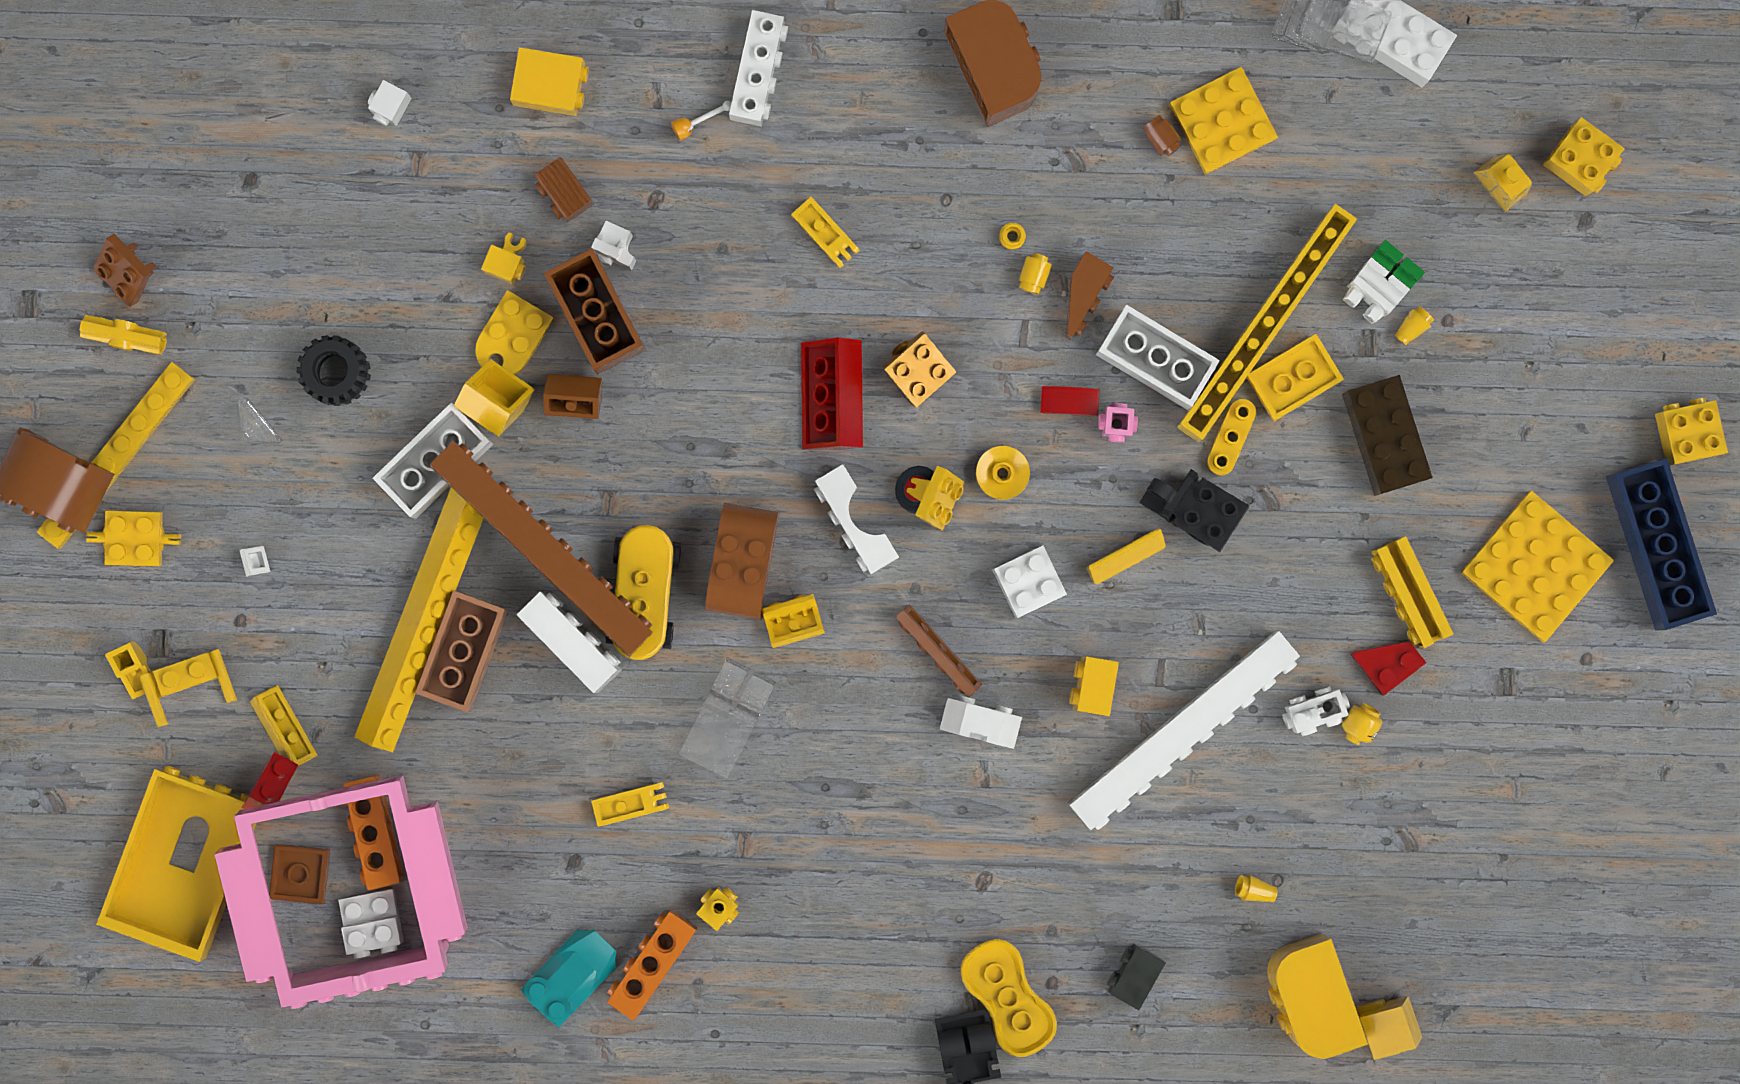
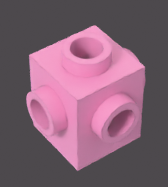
[1098,403,1138,443]

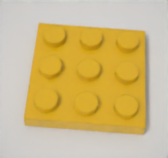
[1169,66,1278,175]

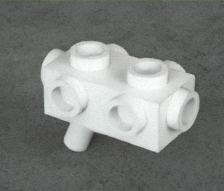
[1282,686,1350,736]

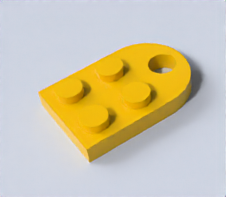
[475,290,555,375]

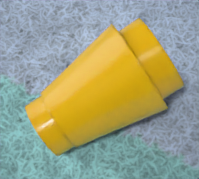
[1394,306,1434,346]
[1235,874,1278,903]

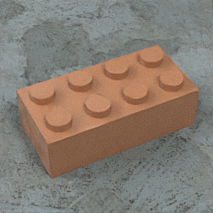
[415,590,509,712]

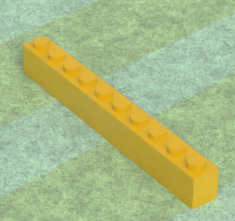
[1177,203,1357,442]
[354,488,484,753]

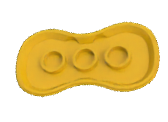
[961,939,1057,1057]

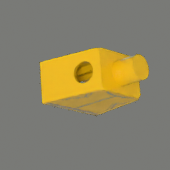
[1473,153,1532,212]

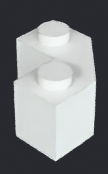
[940,695,1022,749]

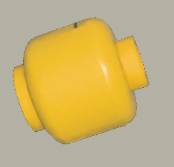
[1342,703,1383,745]

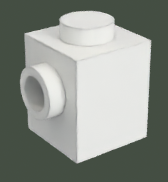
[368,80,412,126]

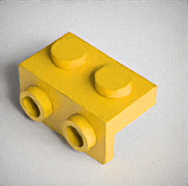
[762,594,825,648]

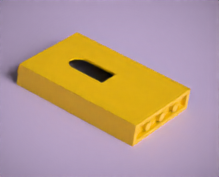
[96,765,256,962]

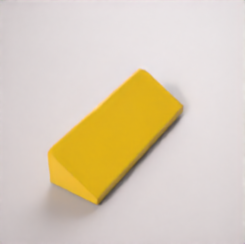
[1086,529,1166,585]
[250,685,318,767]

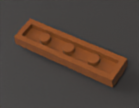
[896,604,982,697]

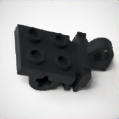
[1139,469,1249,552]
[934,1009,1001,1084]

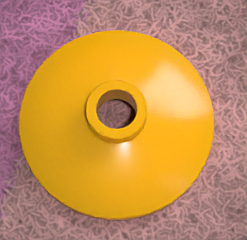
[976,446,1030,500]

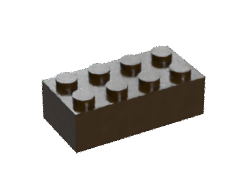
[1342,375,1433,496]

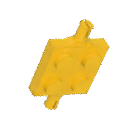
[86,510,181,566]

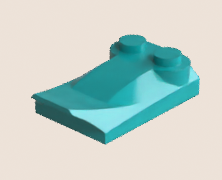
[520,929,617,1027]

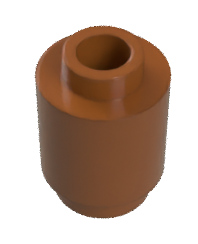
[1143,115,1182,156]

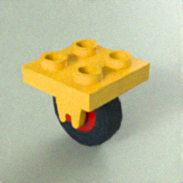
[895,465,964,531]

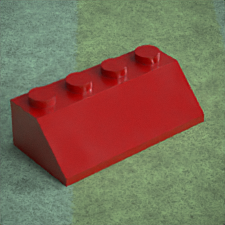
[801,337,863,450]

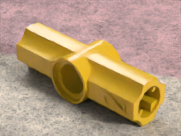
[79,315,167,355]

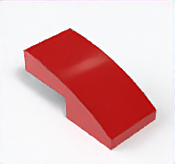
[1040,386,1100,416]

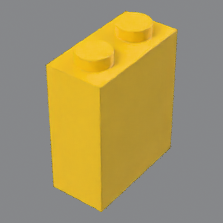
[510,47,589,116]

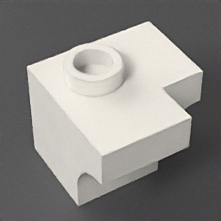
[591,221,636,271]

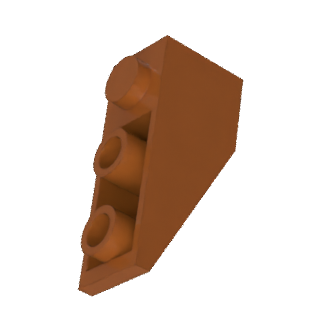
[1066,251,1114,340]

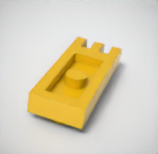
[791,197,860,268]
[591,782,669,827]

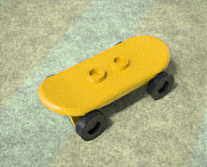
[606,525,681,660]

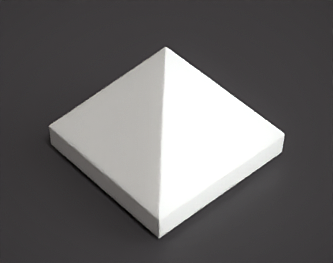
[239,546,270,576]

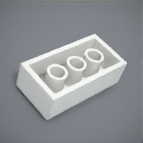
[1332,0,1457,88]
[1096,305,1220,410]
[373,402,493,519]
[517,592,622,693]

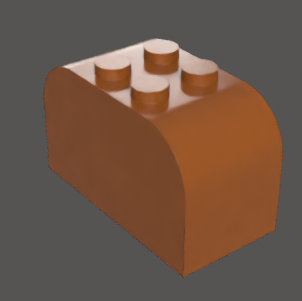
[944,0,1042,127]
[544,248,646,375]
[705,502,780,620]

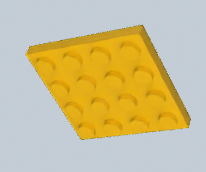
[1460,490,1614,643]

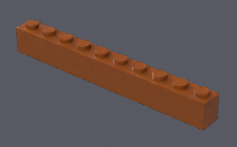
[430,441,653,658]

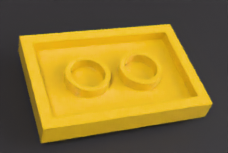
[1246,334,1344,422]

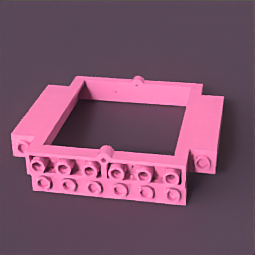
[215,775,468,1009]

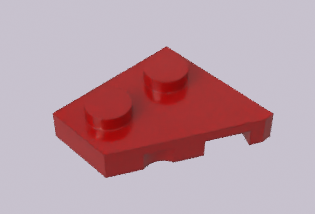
[1350,641,1426,696]

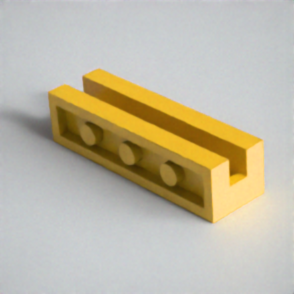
[1371,536,1453,648]

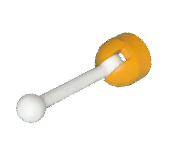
[670,100,732,141]

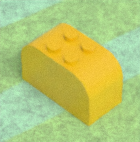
[1267,933,1368,1059]

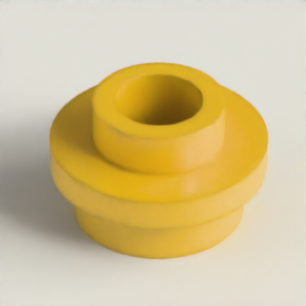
[999,223,1026,250]

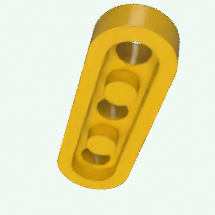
[1206,399,1256,476]

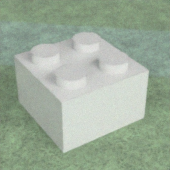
[993,546,1067,618]

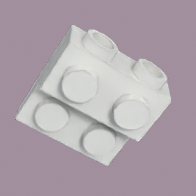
[338,888,404,959]

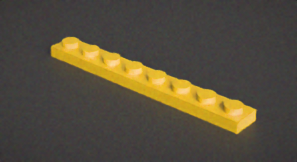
[37,362,195,549]

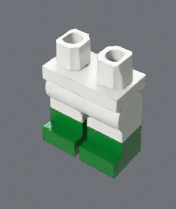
[1343,239,1426,324]

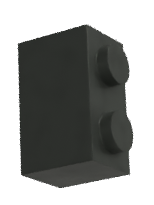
[1107,943,1166,1010]

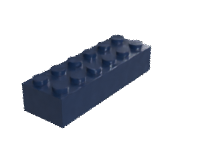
[1606,458,1717,631]

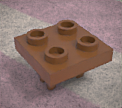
[93,233,157,307]

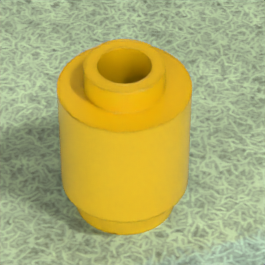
[1018,253,1052,295]

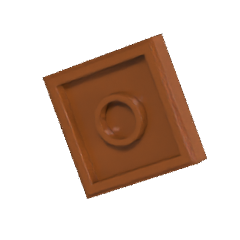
[269,844,331,904]

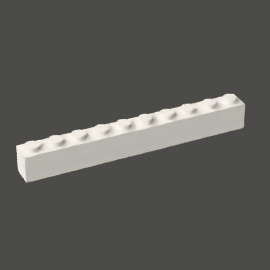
[1068,631,1300,830]

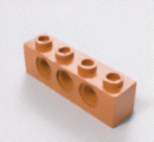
[343,775,405,890]
[607,909,698,1021]

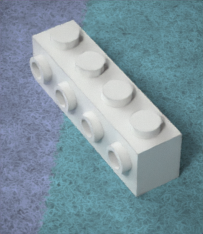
[729,10,788,127]

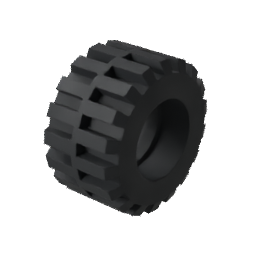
[296,335,371,406]

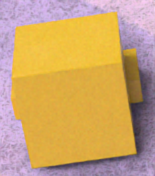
[1356,996,1422,1060]

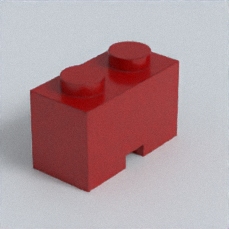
[242,752,298,809]

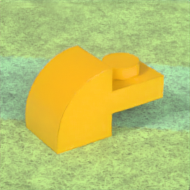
[105,641,151,700]

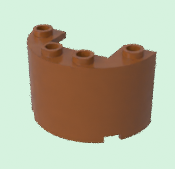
[0,427,115,533]

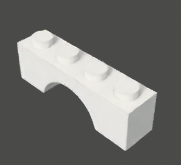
[813,464,899,575]

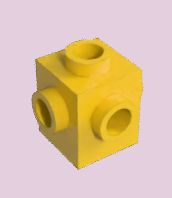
[696,886,739,931]

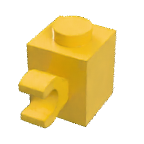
[481,232,527,286]

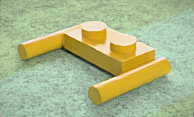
[139,649,237,728]

